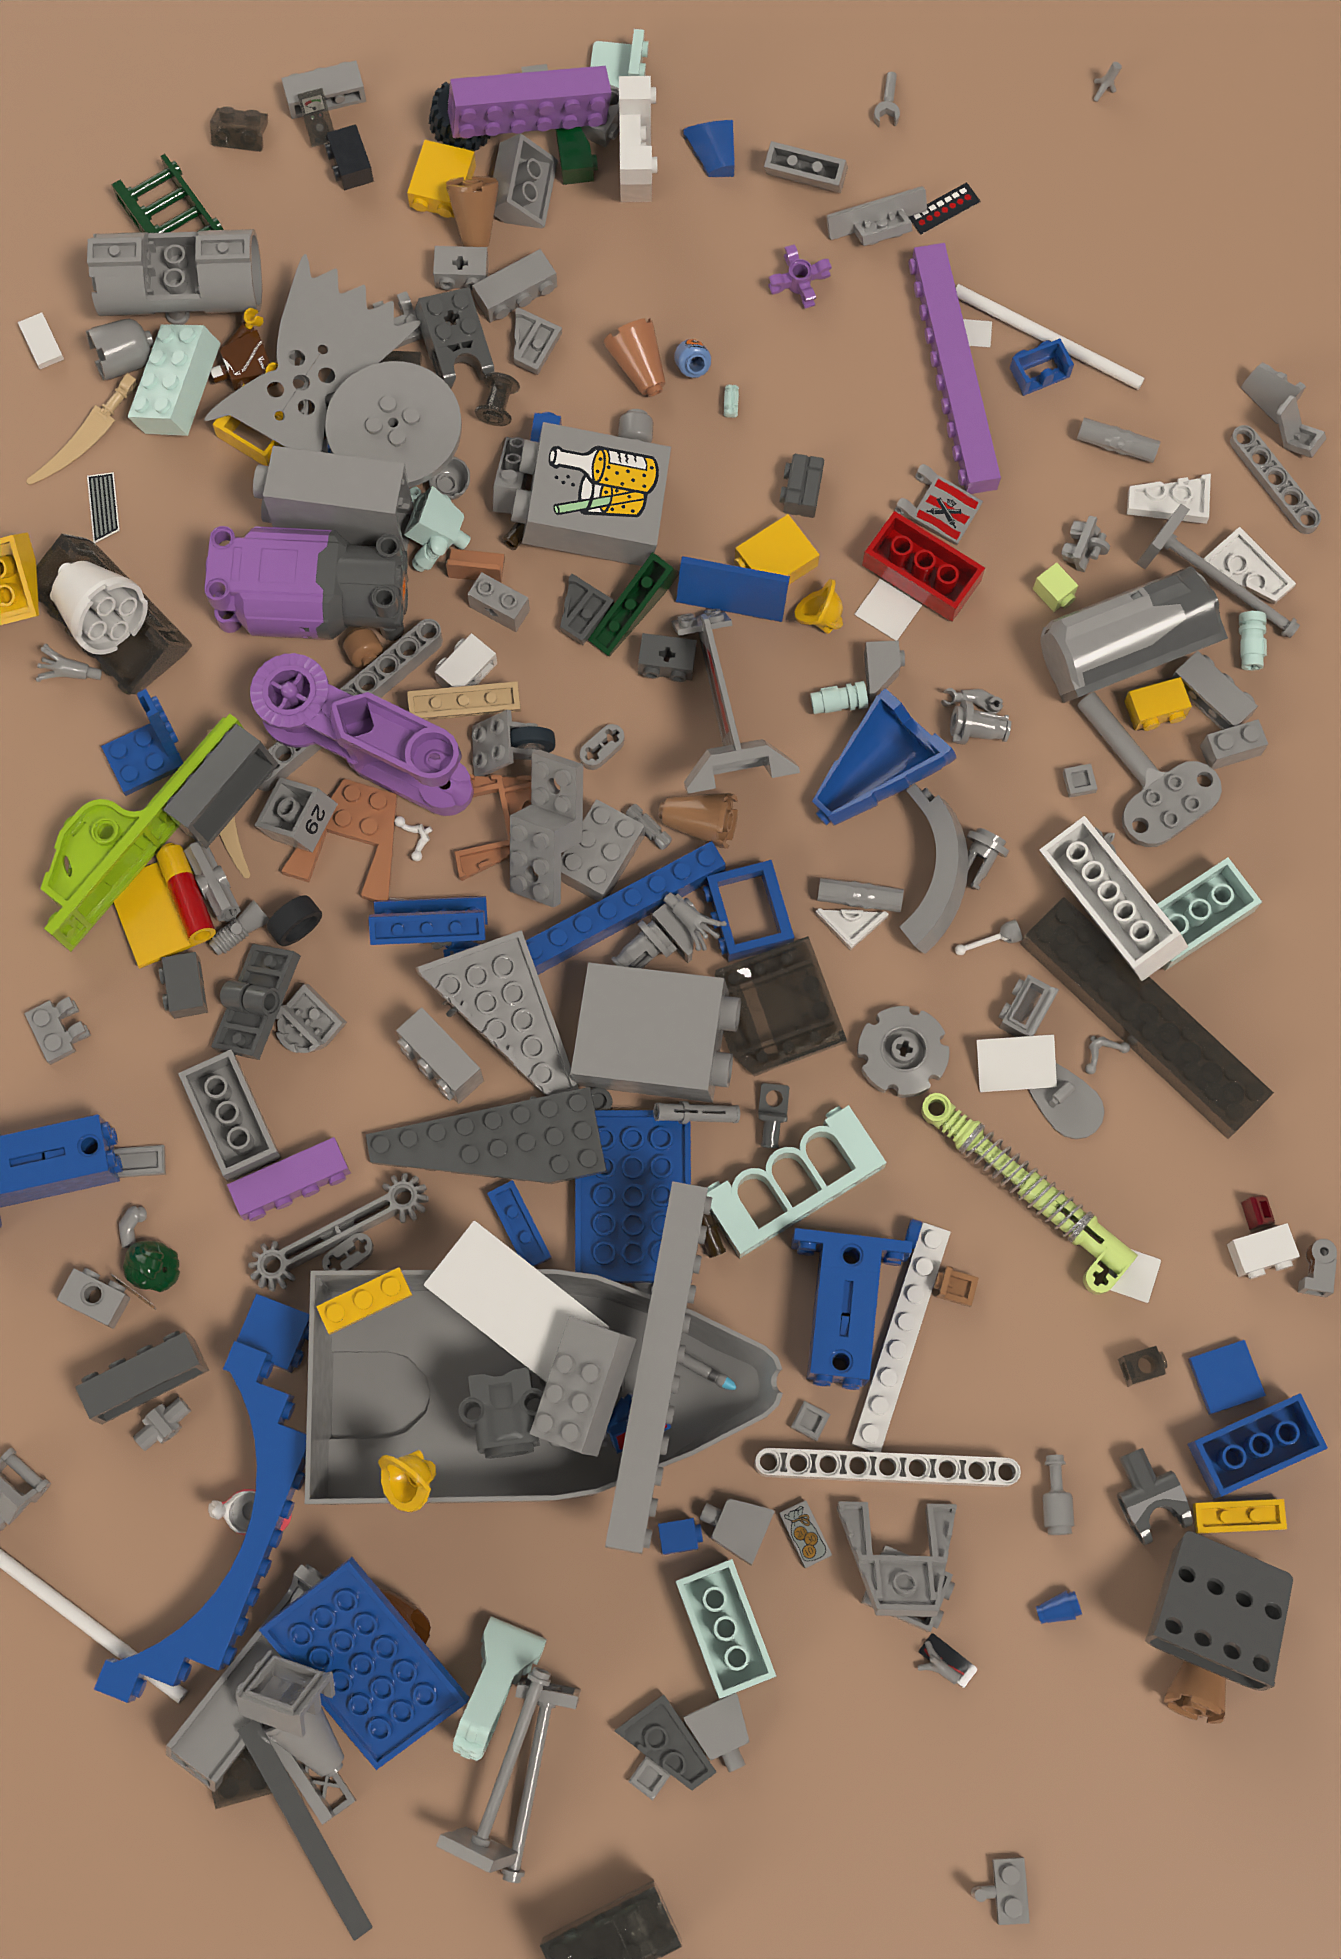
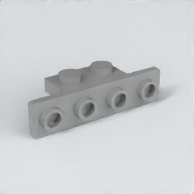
[826,186,927,246]

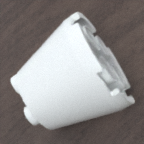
[50,561,148,655]

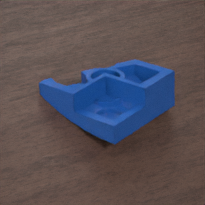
[684,120,735,177]

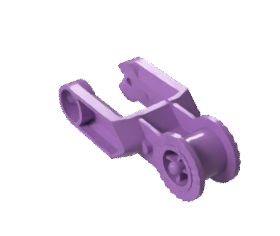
[250,653,474,816]

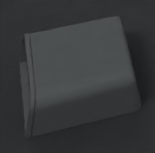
[1145,1531,1293,1691]

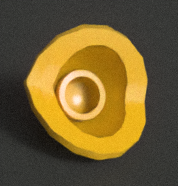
[794,579,843,634]
[378,1450,436,1513]

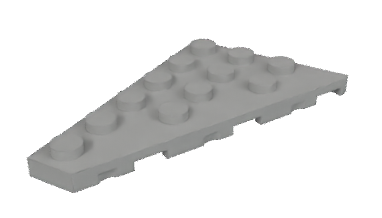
[416,930,579,1096]

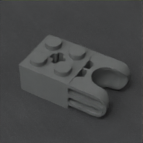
[414,287,495,389]

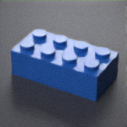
[1187,1393,1328,1499]

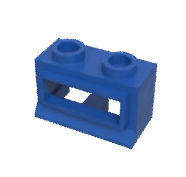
[1010,338,1074,396]

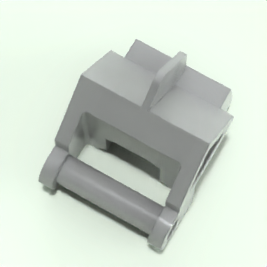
[0,1448,51,1531]

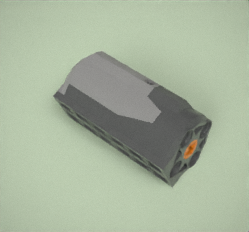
[1041,566,1228,703]

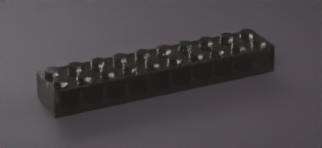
[1021,897,1274,1139]

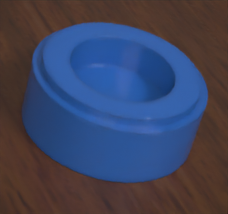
[904,1219,922,1249]

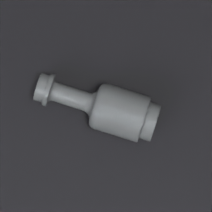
[1043,1455,1075,1535]

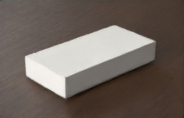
[18,312,64,369]

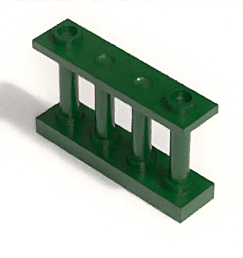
[111,154,223,233]

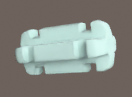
[724,385,739,418]

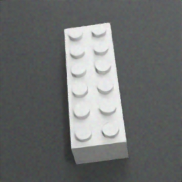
[1039,816,1188,981]

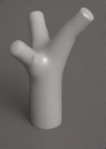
[1094,62,1122,102]
[918,1641,961,1685]

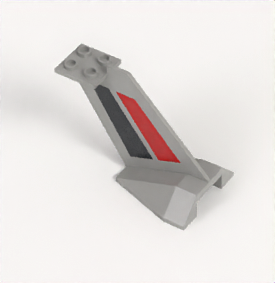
[671,609,800,794]

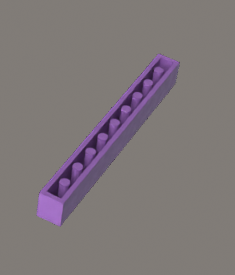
[909,243,1001,494]

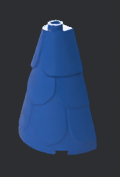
[812,688,957,826]

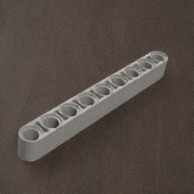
[258,619,443,791]

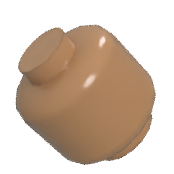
[343,628,384,669]

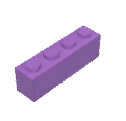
[227,1137,351,1222]

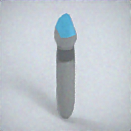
[679,1353,736,1390]

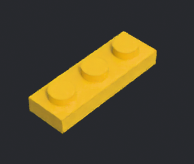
[316,1267,413,1335]
[1193,1499,1287,1534]

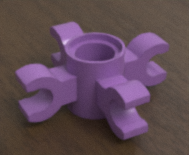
[768,244,832,309]

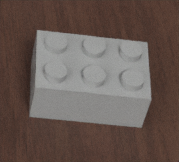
[561,799,645,902]
[396,1007,484,1104]

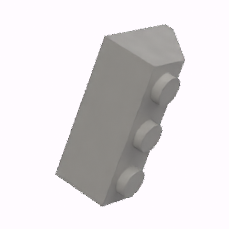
[493,133,558,228]

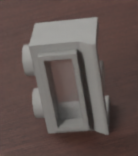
[999,974,1059,1037]

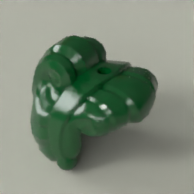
[123,1240,180,1292]

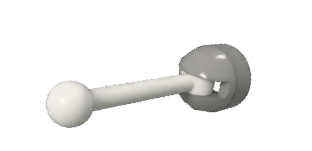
[955,919,1023,955]

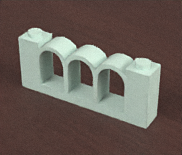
[707,1105,887,1259]

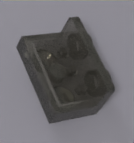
[210,106,268,151]

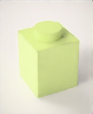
[1033,562,1078,612]

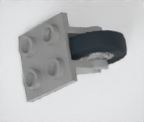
[472,710,556,776]

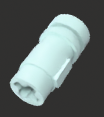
[1239,611,1267,671]
[810,681,868,714]

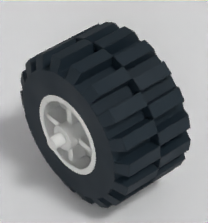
[429,82,491,151]

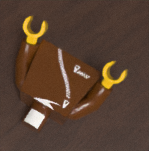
[211,308,278,391]

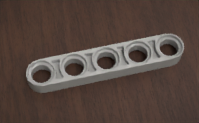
[1230,425,1321,534]

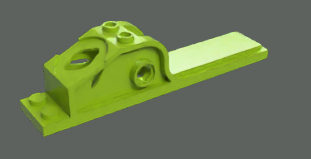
[40,714,244,952]

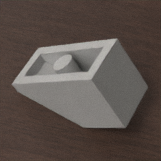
[864,640,905,703]
[652,894,696,963]

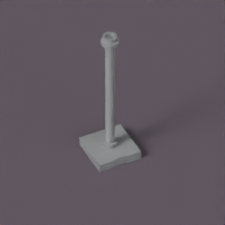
[1137,503,1300,638]
[436,1667,551,1873]
[501,1677,581,1883]

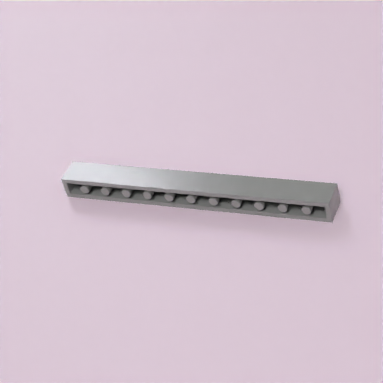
[605,1181,712,1554]

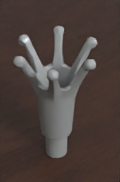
[36,644,102,682]
[663,892,727,951]

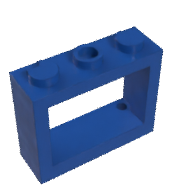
[703,860,795,962]

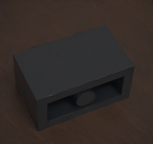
[324,124,374,191]

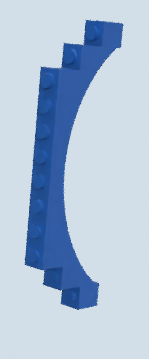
[94,1341,306,1703]

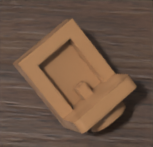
[934,1266,979,1307]

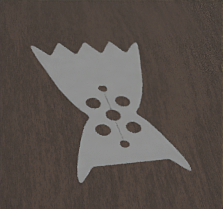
[204,254,421,452]

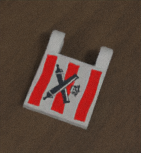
[895,464,983,546]

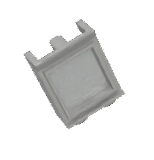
[235,1650,335,1738]

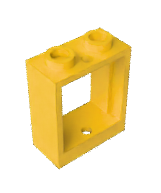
[213,384,285,466]

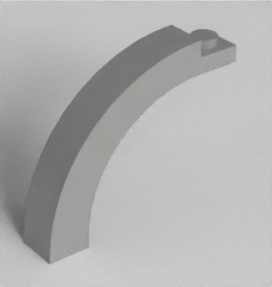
[899,783,968,954]

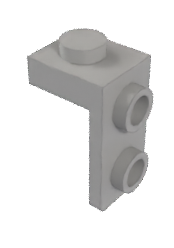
[1276,395,1326,458]

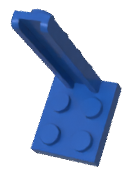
[101,689,184,796]

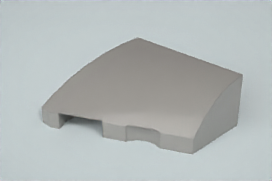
[1241,362,1306,424]

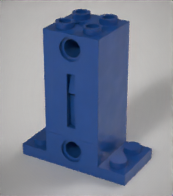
[0,1114,123,1228]
[791,1228,913,1390]

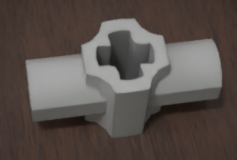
[133,1397,191,1451]

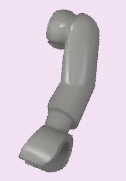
[941,688,1003,714]

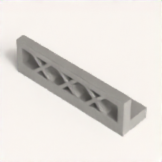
[262,1724,356,1825]

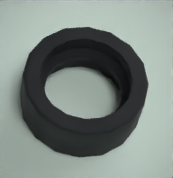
[267,895,322,946]

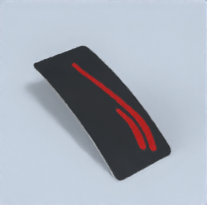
[919,1633,977,1688]

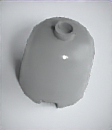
[86,319,154,380]

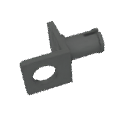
[758,1083,790,1148]

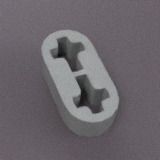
[580,724,625,770]
[322,1233,374,1271]

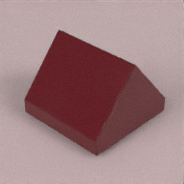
[1241,1196,1275,1230]

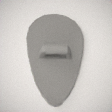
[1028,1063,1105,1139]

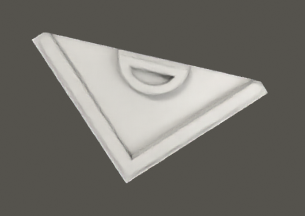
[815,908,889,950]

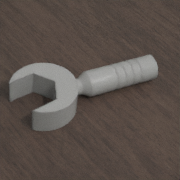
[874,72,900,127]

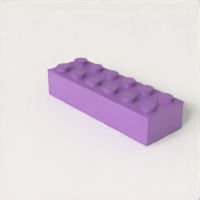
[448,66,612,138]

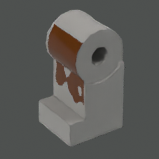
[1298,1239,1337,1298]

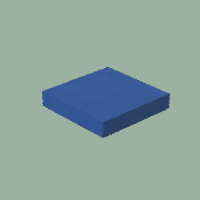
[1188,1340,1266,1415]

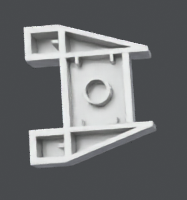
[619,76,657,202]

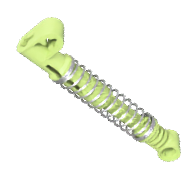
[921,1093,1138,1295]

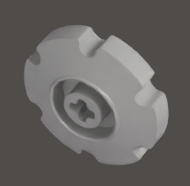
[857,1006,949,1098]

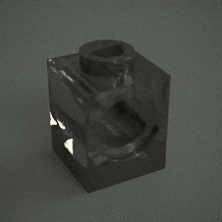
[1118,1346,1168,1387]

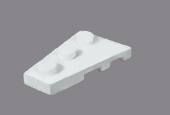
[1127,474,1211,524]
[1204,527,1296,605]

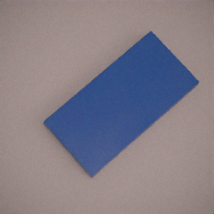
[676,556,790,622]

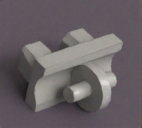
[1061,516,1110,572]

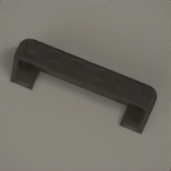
[36,533,192,695]

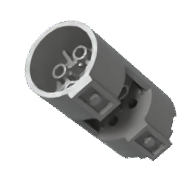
[87,229,262,316]

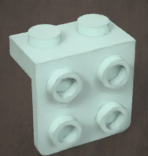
[590,29,649,88]

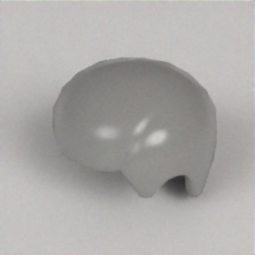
[428,457,470,500]

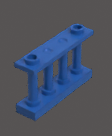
[368,896,488,945]

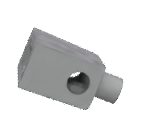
[699,1498,775,1565]
[683,1693,749,1772]

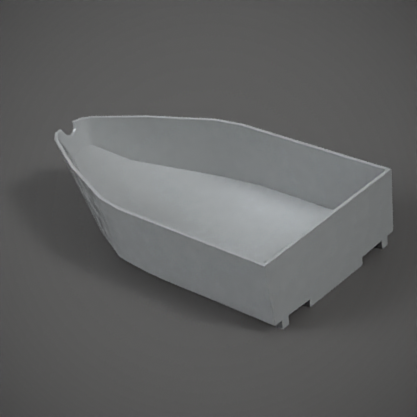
[305,1269,783,1505]

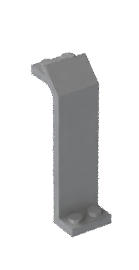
[166,1564,325,1792]

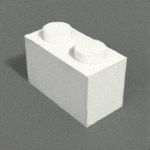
[435,633,498,688]
[1227,1223,1300,1280]

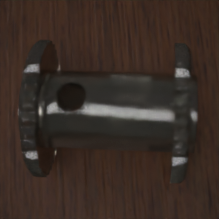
[475,372,520,426]

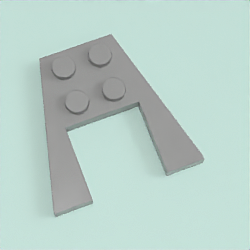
[837,1501,957,1617]

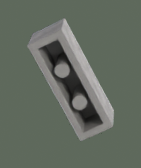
[281,61,366,119]
[764,141,848,193]
[472,249,557,322]
[1172,651,1258,730]

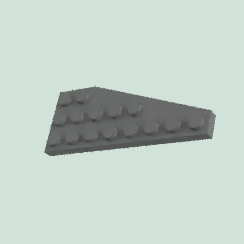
[366,1087,607,1184]

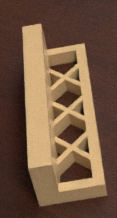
[407,681,521,720]

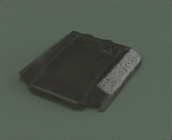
[715,936,847,1076]

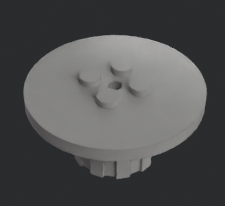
[325,361,462,487]

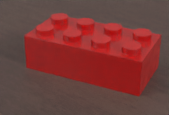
[862,511,985,622]

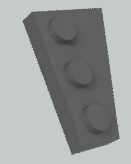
[614,1694,717,1791]

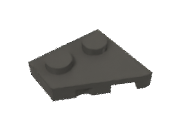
[560,573,614,645]

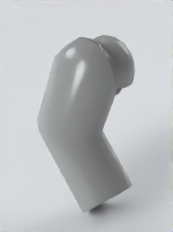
[119,1206,147,1248]

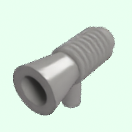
[208,900,269,955]

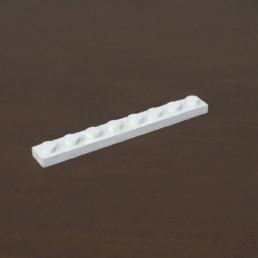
[851,1222,950,1453]

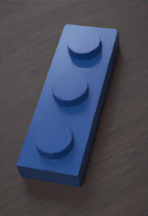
[487,1180,552,1267]

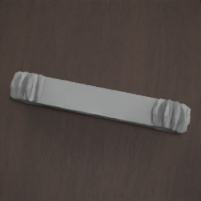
[248,1173,429,1292]

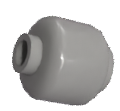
[618,409,654,443]

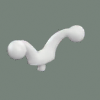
[394,816,433,861]

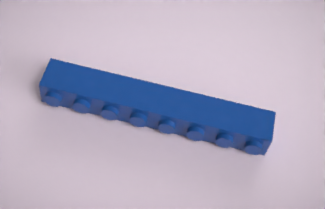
[526,841,726,975]

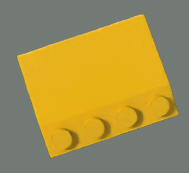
[0,532,39,625]

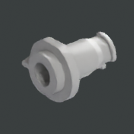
[950,700,1011,745]
[966,828,1009,890]
[611,920,677,969]

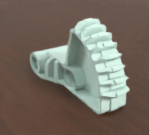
[453,1616,547,1761]

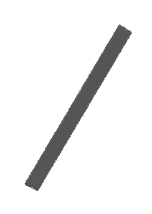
[238,1720,372,1941]

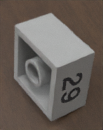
[254,777,338,853]

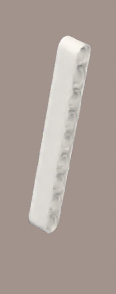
[754,1448,1021,1487]

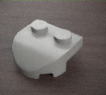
[276,984,347,1053]

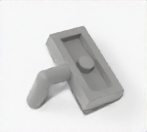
[971,1857,1030,1925]

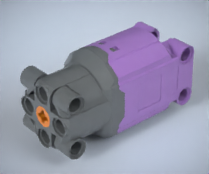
[204,526,408,641]

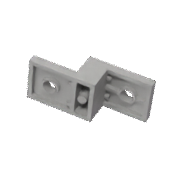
[510,750,584,908]

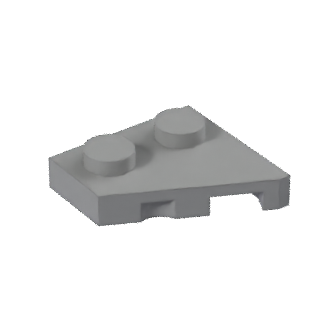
[514,307,562,375]

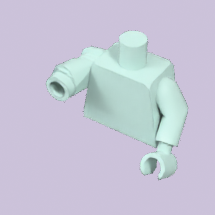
[404,486,471,572]

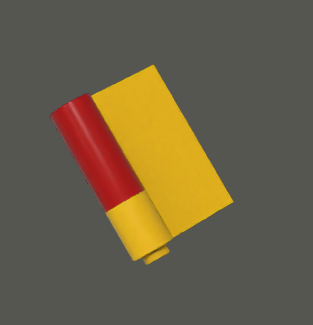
[113,843,216,969]

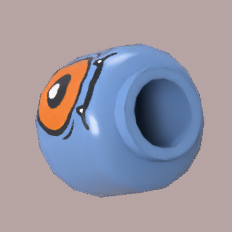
[674,339,711,378]

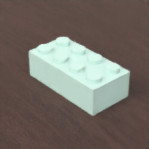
[128,324,221,436]
[1157,857,1262,971]
[675,1559,776,1699]

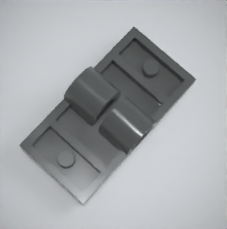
[211,944,301,1060]

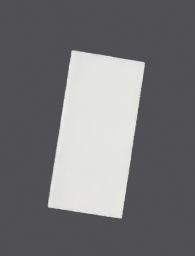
[424,1221,609,1382]

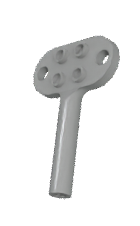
[1077,692,1222,847]

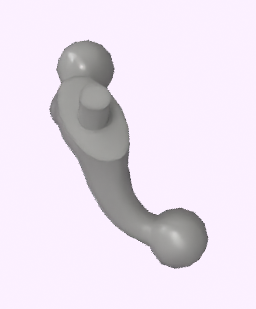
[1085,1036,1130,1074]

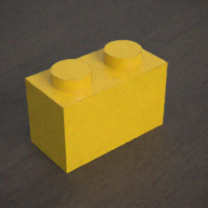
[1124,677,1192,731]

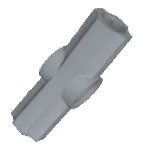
[184,842,241,922]

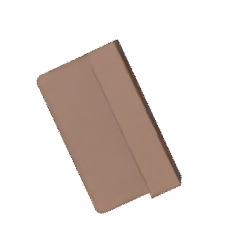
[446,549,505,583]

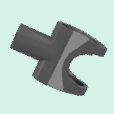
[1117,1448,1192,1545]

